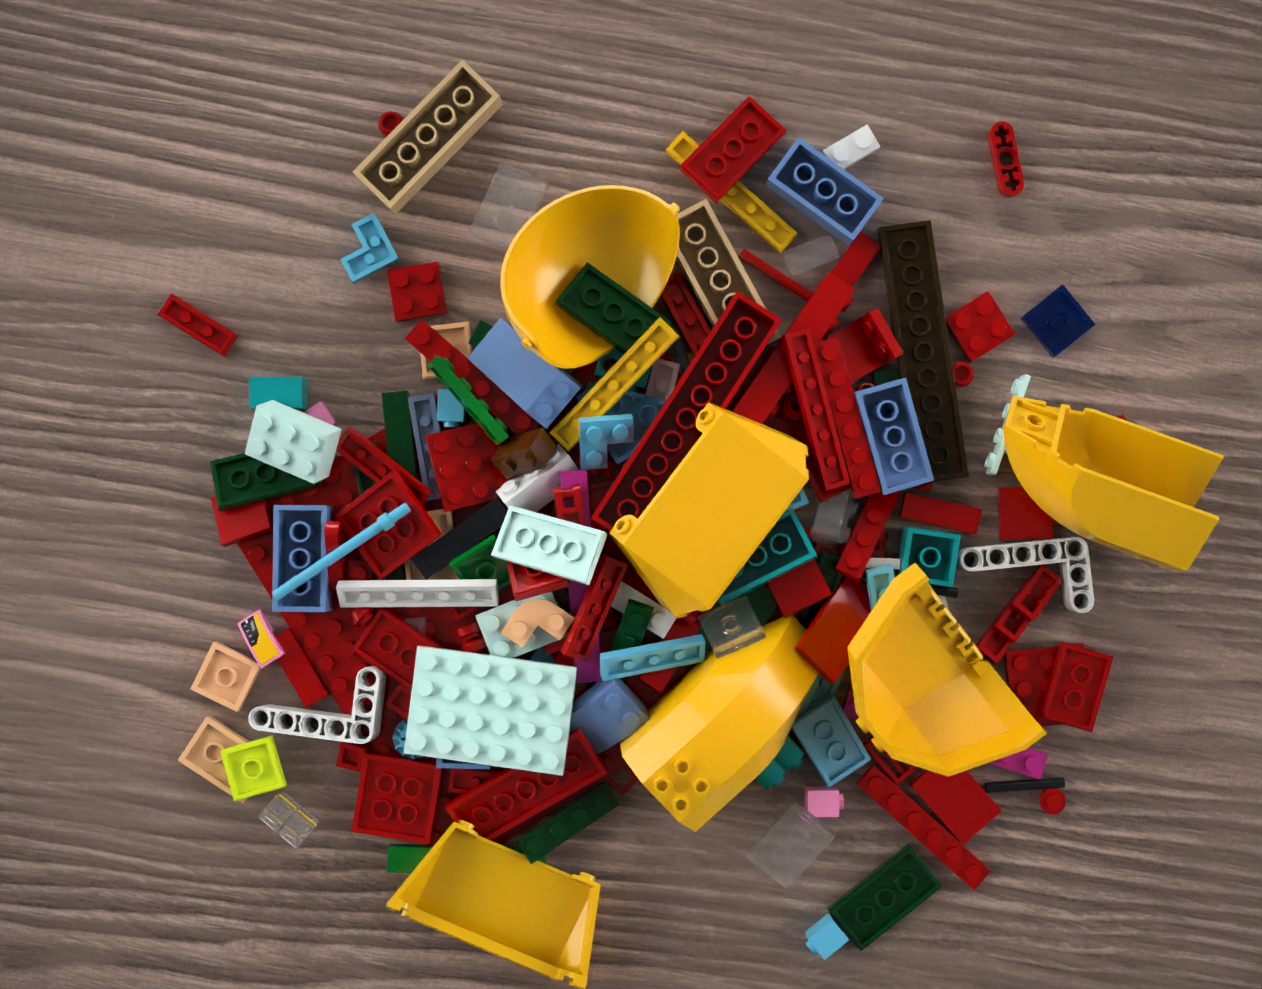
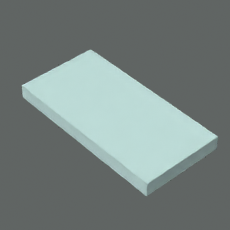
[491,505,608,585]

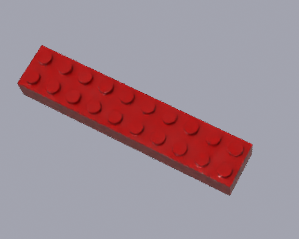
[591,291,783,531]

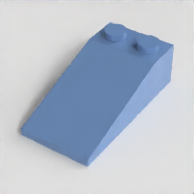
[468,317,583,429]
[854,378,934,495]
[569,678,649,754]

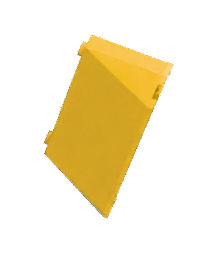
[609,403,809,618]
[385,820,601,989]

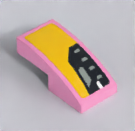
[238,609,286,668]

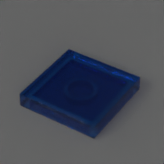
[1020,284,1095,358]

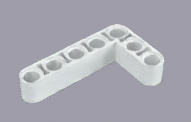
[956,537,1094,613]
[248,666,387,744]

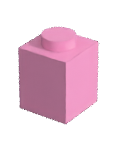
[805,786,844,817]

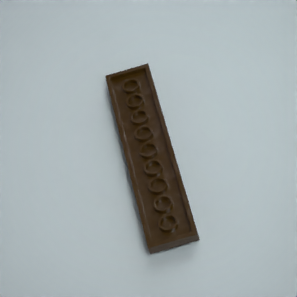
[878,220,969,483]

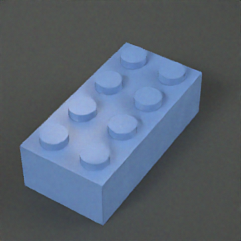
[765,137,884,247]
[272,505,334,612]

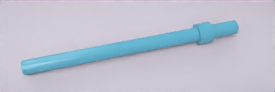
[272,503,411,600]

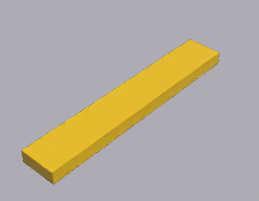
[665,131,799,254]
[550,317,680,451]

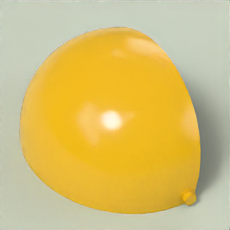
[500,185,680,369]

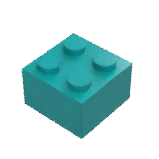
[895,527,961,587]

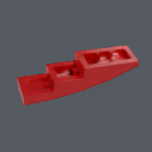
[976,564,1063,664]

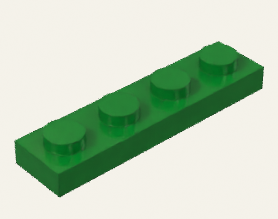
[427,355,509,445]

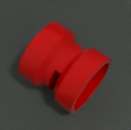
[455,622,487,652]

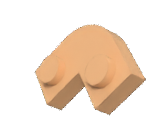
[501,598,575,648]

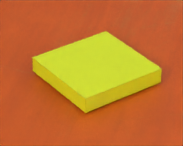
[220,735,287,802]

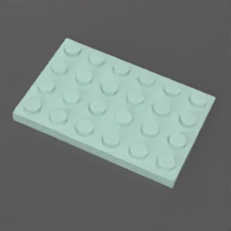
[404,646,577,776]

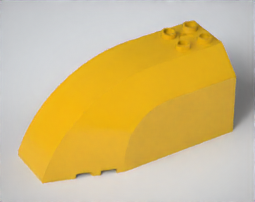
[1003,396,1224,573]
[620,614,818,832]

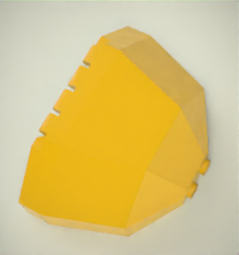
[847,563,1047,777]

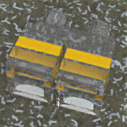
[258,791,319,849]

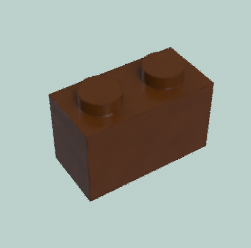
[491,427,557,479]

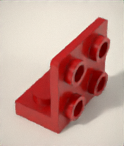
[825,307,903,383]

